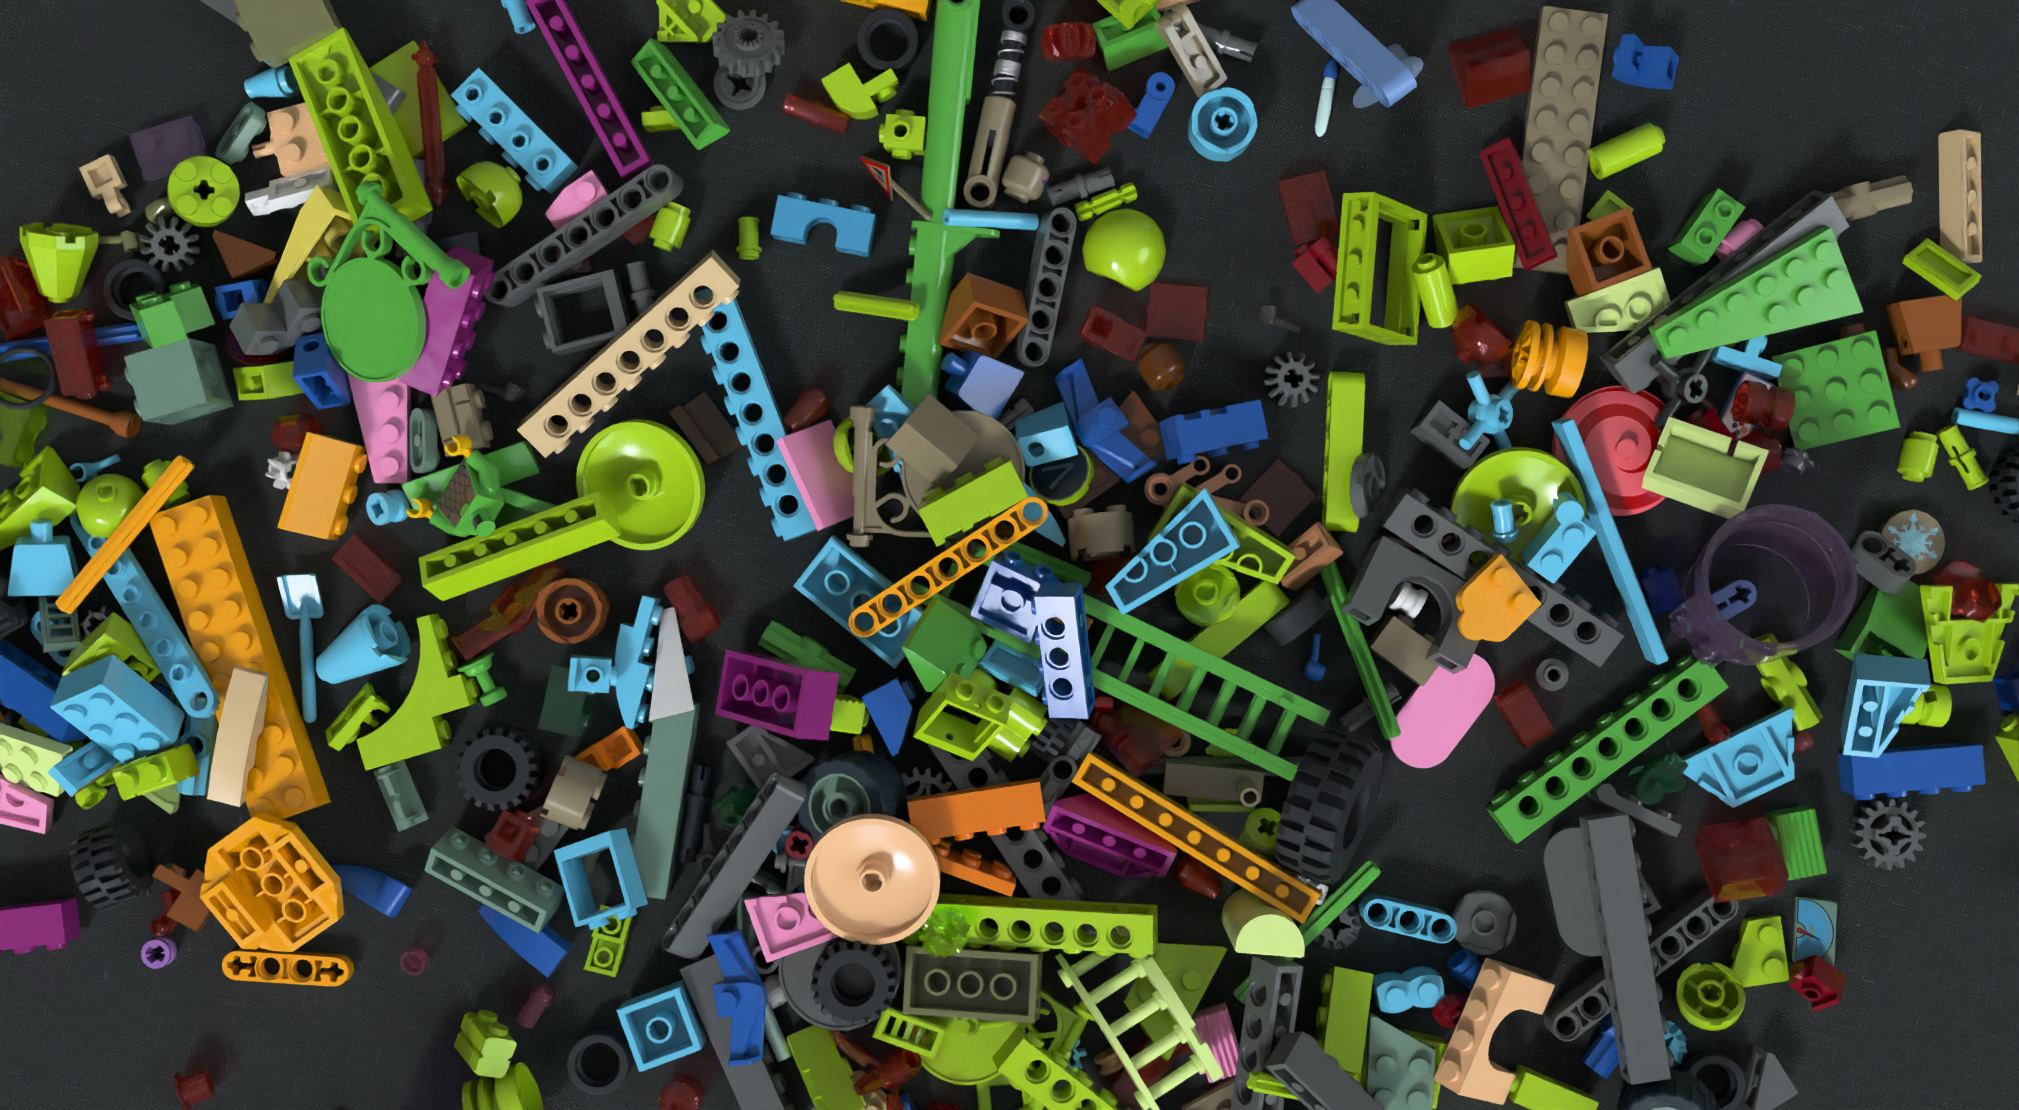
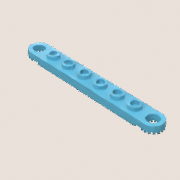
[70,512,221,718]

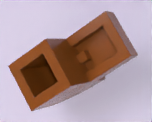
[152,863,213,933]

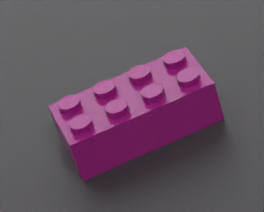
[398,246,495,397]
[715,649,839,740]

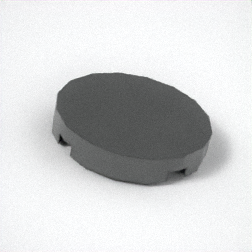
[1350,453,1386,519]
[1450,889,1516,955]

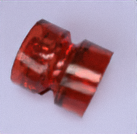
[1732,380,1795,431]

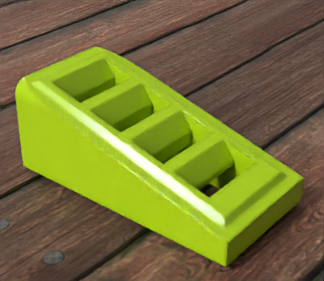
[872,1006,946,1059]

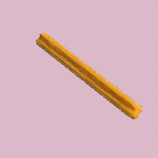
[55,455,194,614]

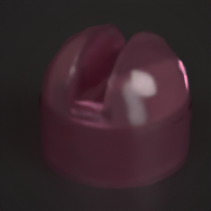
[400,946,430,976]

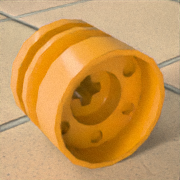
[1510,320,1588,398]

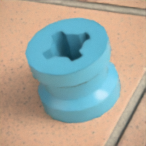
[366,489,409,525]

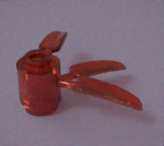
[833,1030,922,1110]

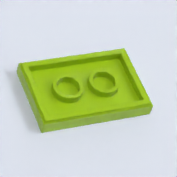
[369,40,469,159]

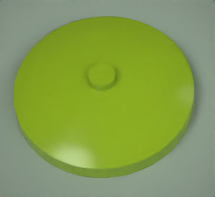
[576,419,705,550]
[1450,447,1586,563]

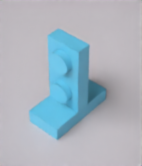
[1708,335,1783,380]

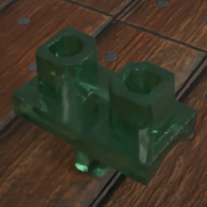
[1628,752,1688,805]
[712,784,758,827]

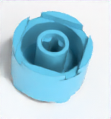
[1188,87,1258,162]

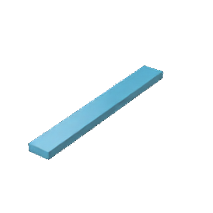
[1551,418,1668,665]

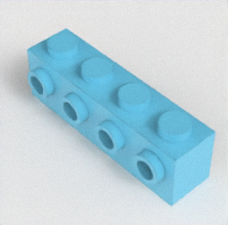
[451,68,578,194]

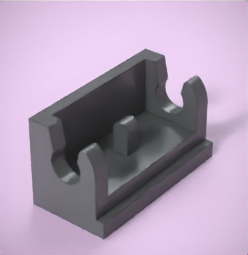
[1410,400,1490,471]

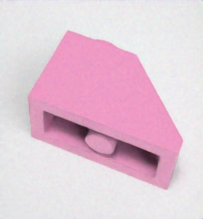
[545,170,611,230]

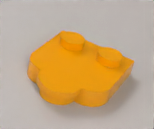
[1456,554,1541,642]

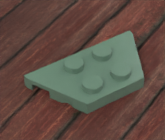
[1364,1013,1436,1110]

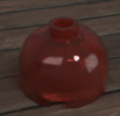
[1450,302,1517,365]

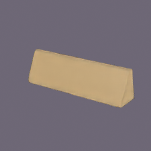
[1938,129,1982,263]

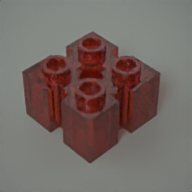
[1037,66,1138,165]

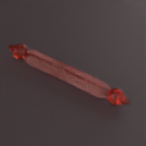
[411,41,450,206]

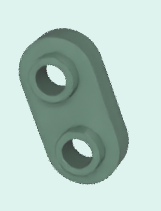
[216,102,267,165]
[409,408,440,473]

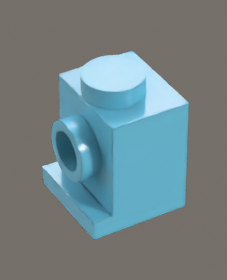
[568,654,618,693]

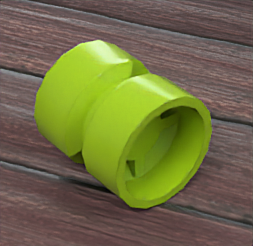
[1900,684,1952,727]

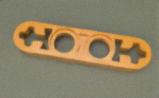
[222,948,354,986]

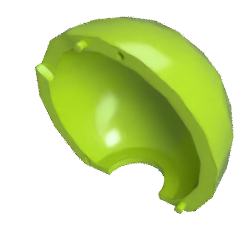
[1082,208,1166,291]

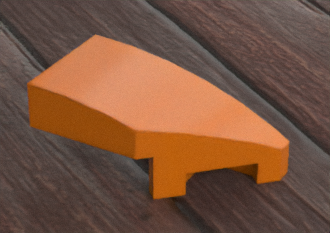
[574,725,644,771]

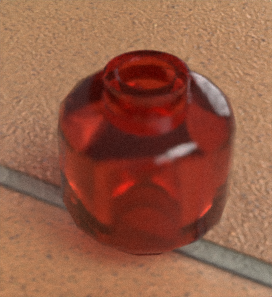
[271,412,324,456]
[659,1076,704,1110]

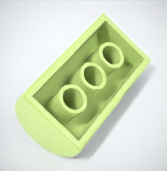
[1221,888,1305,958]

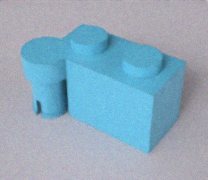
[1522,492,1597,584]

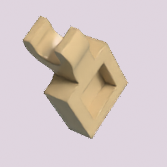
[79,154,132,217]

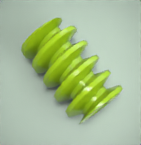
[1240,808,1281,860]

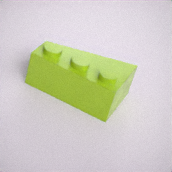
[918,456,1028,547]

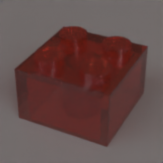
[1694,817,1790,903]

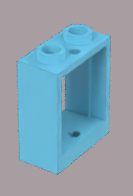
[554,828,648,930]

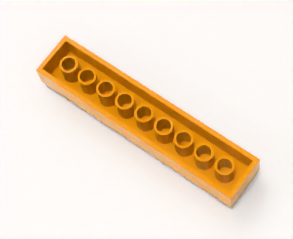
[149,495,331,819]

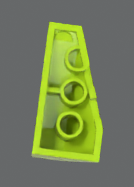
[0,445,80,551]

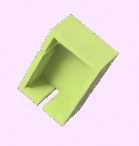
[1642,417,1769,523]

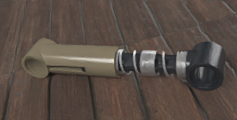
[964,0,1035,211]

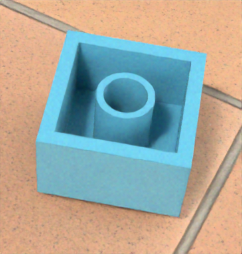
[616,979,707,1072]

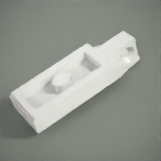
[245,165,337,216]

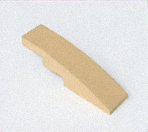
[207,665,269,807]

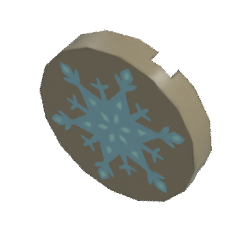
[1877,510,1945,575]

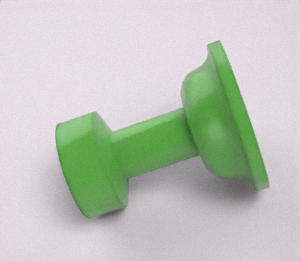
[457,651,508,707]

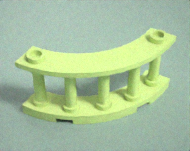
[1055,926,1224,1110]

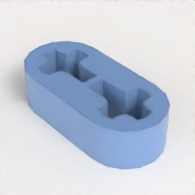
[1694,579,1757,625]

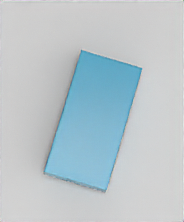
[979,639,1045,697]

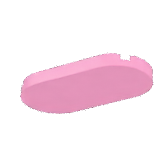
[1390,654,1495,768]

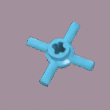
[1459,371,1519,450]

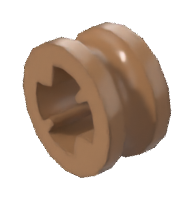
[1094,1047,1124,1075]

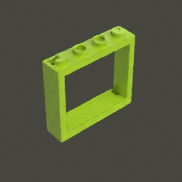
[1332,192,1428,345]

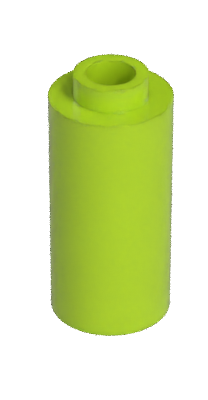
[1587,122,1665,180]
[1411,253,1461,328]

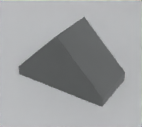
[1741,1044,1798,1110]

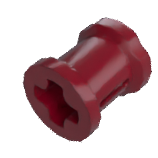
[785,823,814,860]

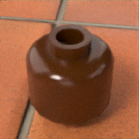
[1137,342,1185,392]

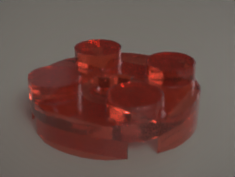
[1934,561,2002,623]

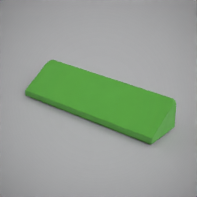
[630,38,730,150]
[401,441,540,511]

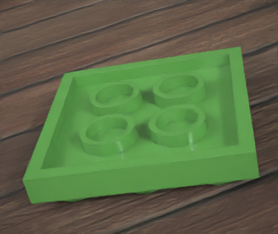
[1772,330,1900,450]

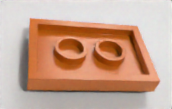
[931,838,1016,897]

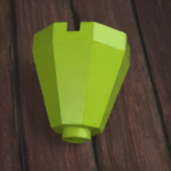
[20,222,98,303]

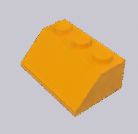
[277,432,367,540]

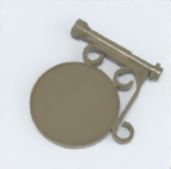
[846,405,1025,563]

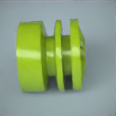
[462,1062,544,1110]

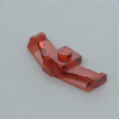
[451,559,566,661]

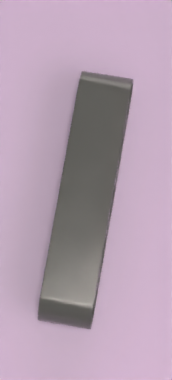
[1012,207,1076,367]

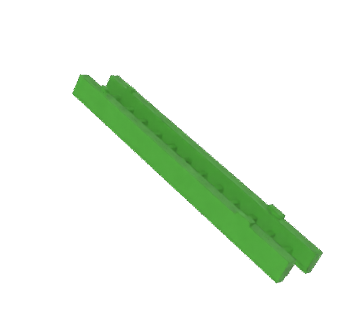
[912,538,1331,782]

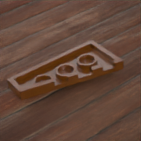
[1056,390,1164,519]

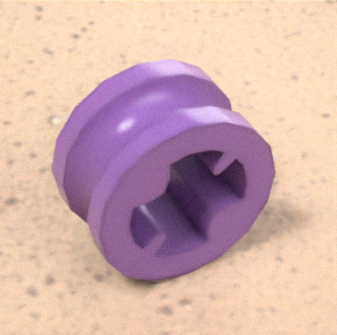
[141,937,177,969]

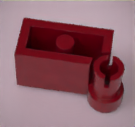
[1291,232,1338,294]

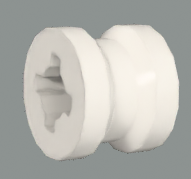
[1388,582,1428,620]

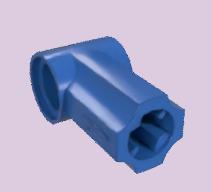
[1581,1012,1619,1079]

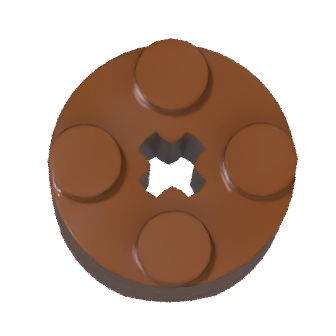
[536,577,610,644]

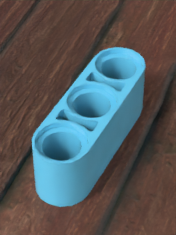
[1358,893,1457,943]

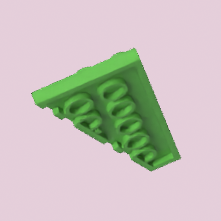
[1649,225,1864,359]

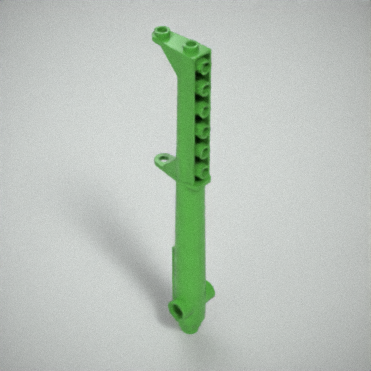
[896,0,1000,407]

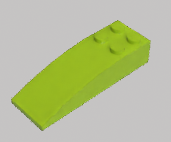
[288,27,433,241]

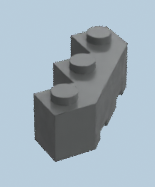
[230,257,352,355]

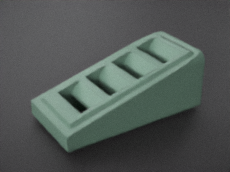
[38,595,81,653]

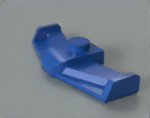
[1055,358,1156,484]
[706,929,768,1066]

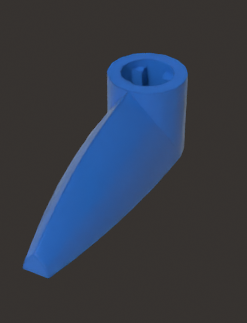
[330,865,413,918]

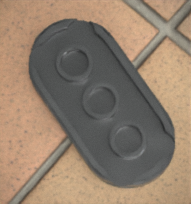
[1544,825,1601,956]

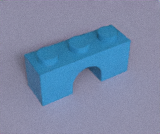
[770,192,877,258]

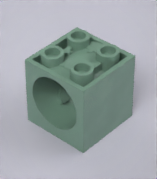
[124,338,234,425]

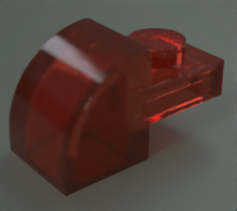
[1077,305,1147,363]

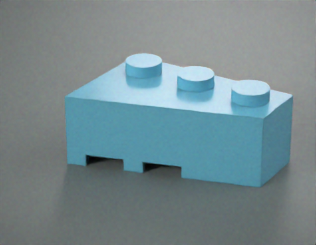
[1841,654,1931,758]

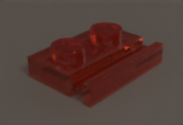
[1277,170,1340,247]

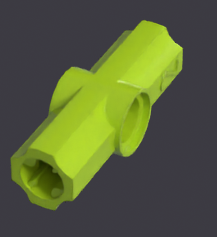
[1745,633,1823,731]

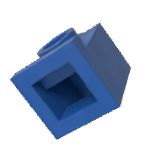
[215,278,269,320]

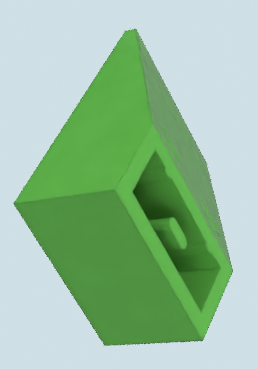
[1834,580,1928,661]

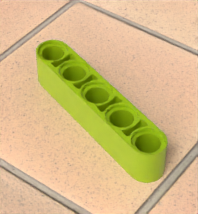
[1322,371,1365,532]
[1146,580,1290,702]

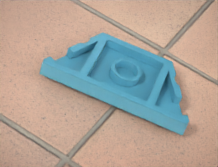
[1672,705,1794,808]

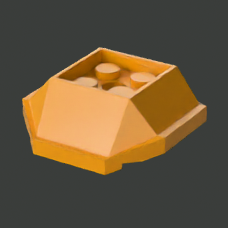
[200,811,345,952]

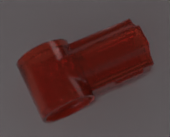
[663,574,722,644]

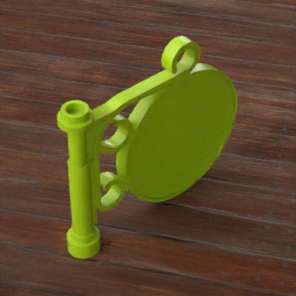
[906,945,1096,1110]

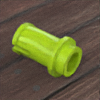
[736,217,762,260]

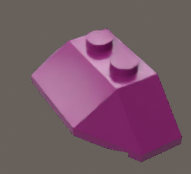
[1043,793,1177,878]

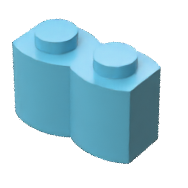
[1372,966,1445,1013]

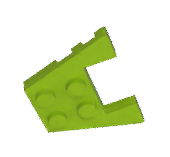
[1920,582,2019,684]

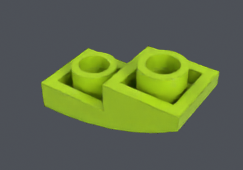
[584,905,633,978]

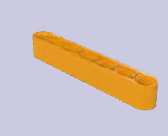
[849,496,1048,637]

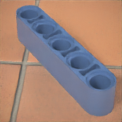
[1291,0,1417,108]

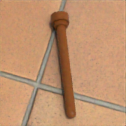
[0,377,141,439]

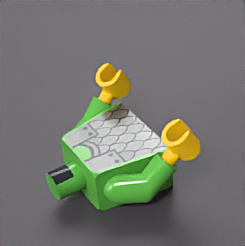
[406,434,505,537]

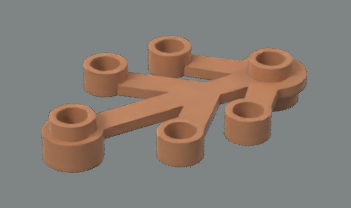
[1144,456,1269,526]

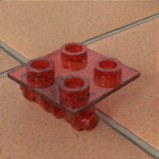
[1097,689,1184,779]

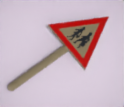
[860,155,931,220]

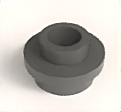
[1535,658,1569,691]

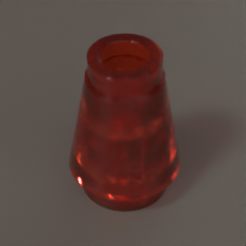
[782,387,830,433]
[1173,855,1223,899]

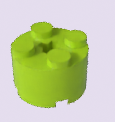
[167,156,240,227]

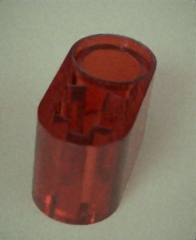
[1492,680,1554,749]

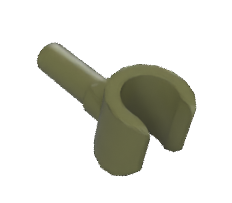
[98,231,145,252]

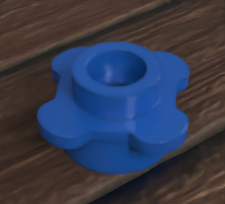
[1962,378,1999,413]

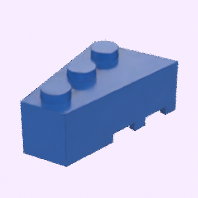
[1159,400,1269,464]

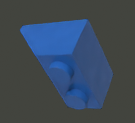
[862,674,918,756]

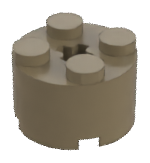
[1067,505,1136,561]
[540,754,608,830]

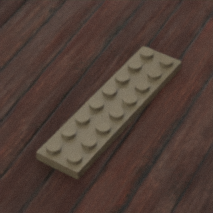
[1513,6,1608,275]

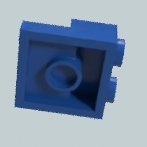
[970,550,1059,643]

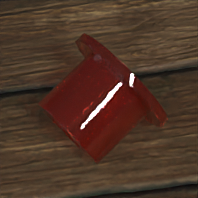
[173,1069,215,1110]

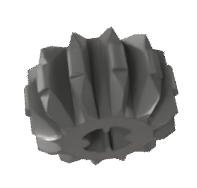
[140,216,200,272]
[1263,351,1320,408]

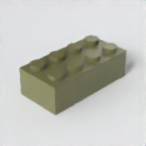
[903,943,1043,1023]

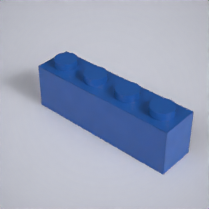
[0,640,86,743]
[1838,742,1986,800]

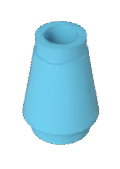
[244,65,298,98]

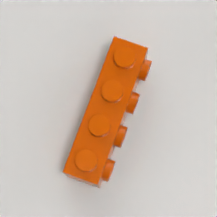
[907,778,1046,845]

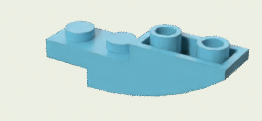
[615,595,663,729]

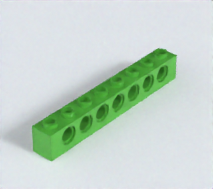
[1486,653,1729,844]

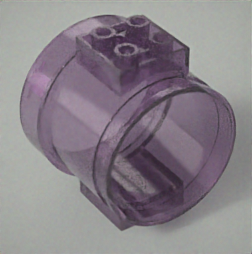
[1668,504,1859,669]

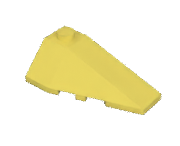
[263,185,377,304]

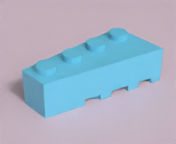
[1105,488,1241,615]

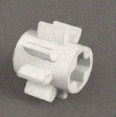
[265,450,300,490]

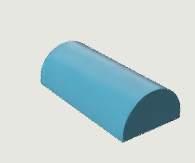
[793,535,925,669]

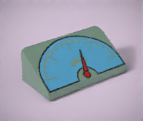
[1792,897,1837,967]

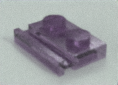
[129,115,207,182]

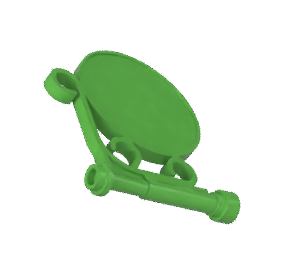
[307,180,470,383]

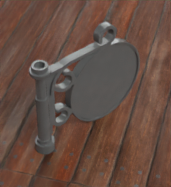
[751,847,901,1030]

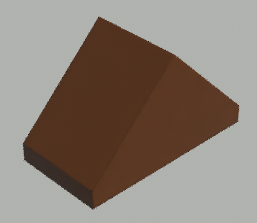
[212,230,282,282]

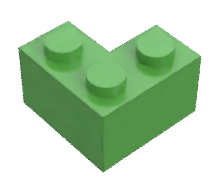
[129,281,215,349]

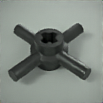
[1649,347,1719,431]

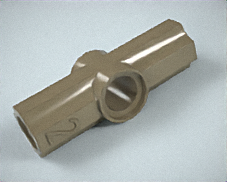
[1828,175,1913,221]

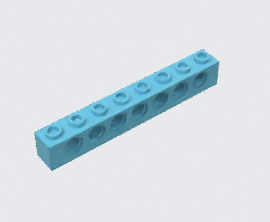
[696,288,817,541]

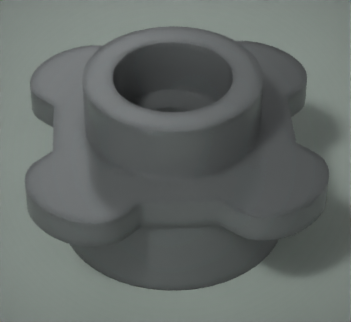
[1776,447,1815,476]

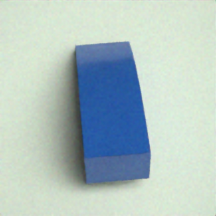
[478,904,573,978]

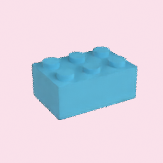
[50,654,185,765]

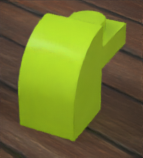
[821,63,900,119]

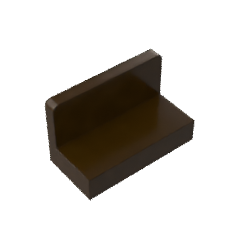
[669,392,742,466]

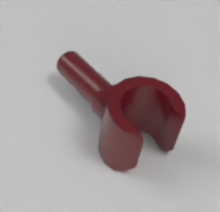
[1089,693,1113,729]

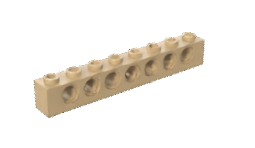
[517,250,740,458]

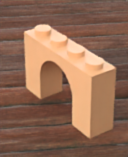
[1434,958,1555,1105]

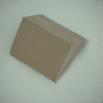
[885,393,980,487]

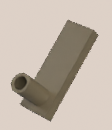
[1162,759,1265,807]

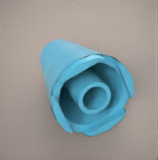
[316,604,412,684]

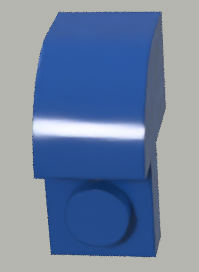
[1612,34,1679,90]

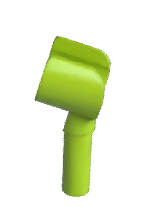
[957,1018,1005,1036]

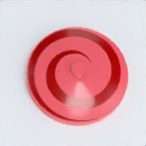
[1552,386,1676,517]

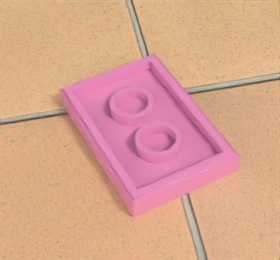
[776,420,854,531]

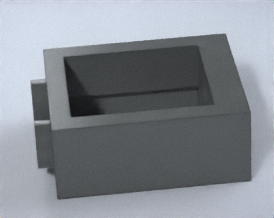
[534,269,631,356]

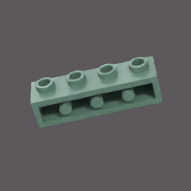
[424,826,565,934]

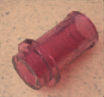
[515,985,554,1029]

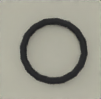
[0,346,58,410]

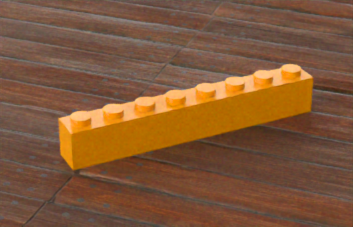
[1072,752,1323,924]

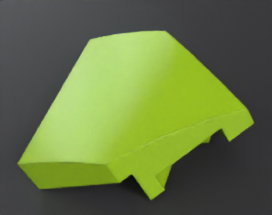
[656,0,727,43]

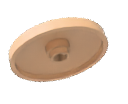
[804,814,940,945]

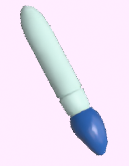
[1315,57,1338,137]

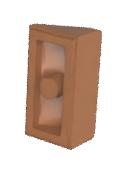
[1280,522,1343,591]

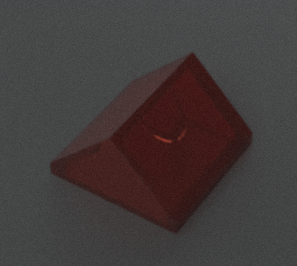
[1448,28,1530,110]
[0,255,55,341]

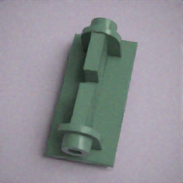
[374,760,429,832]

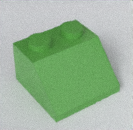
[902,598,988,693]

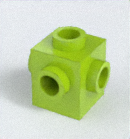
[879,110,927,159]

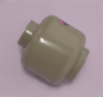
[1001,151,1050,203]

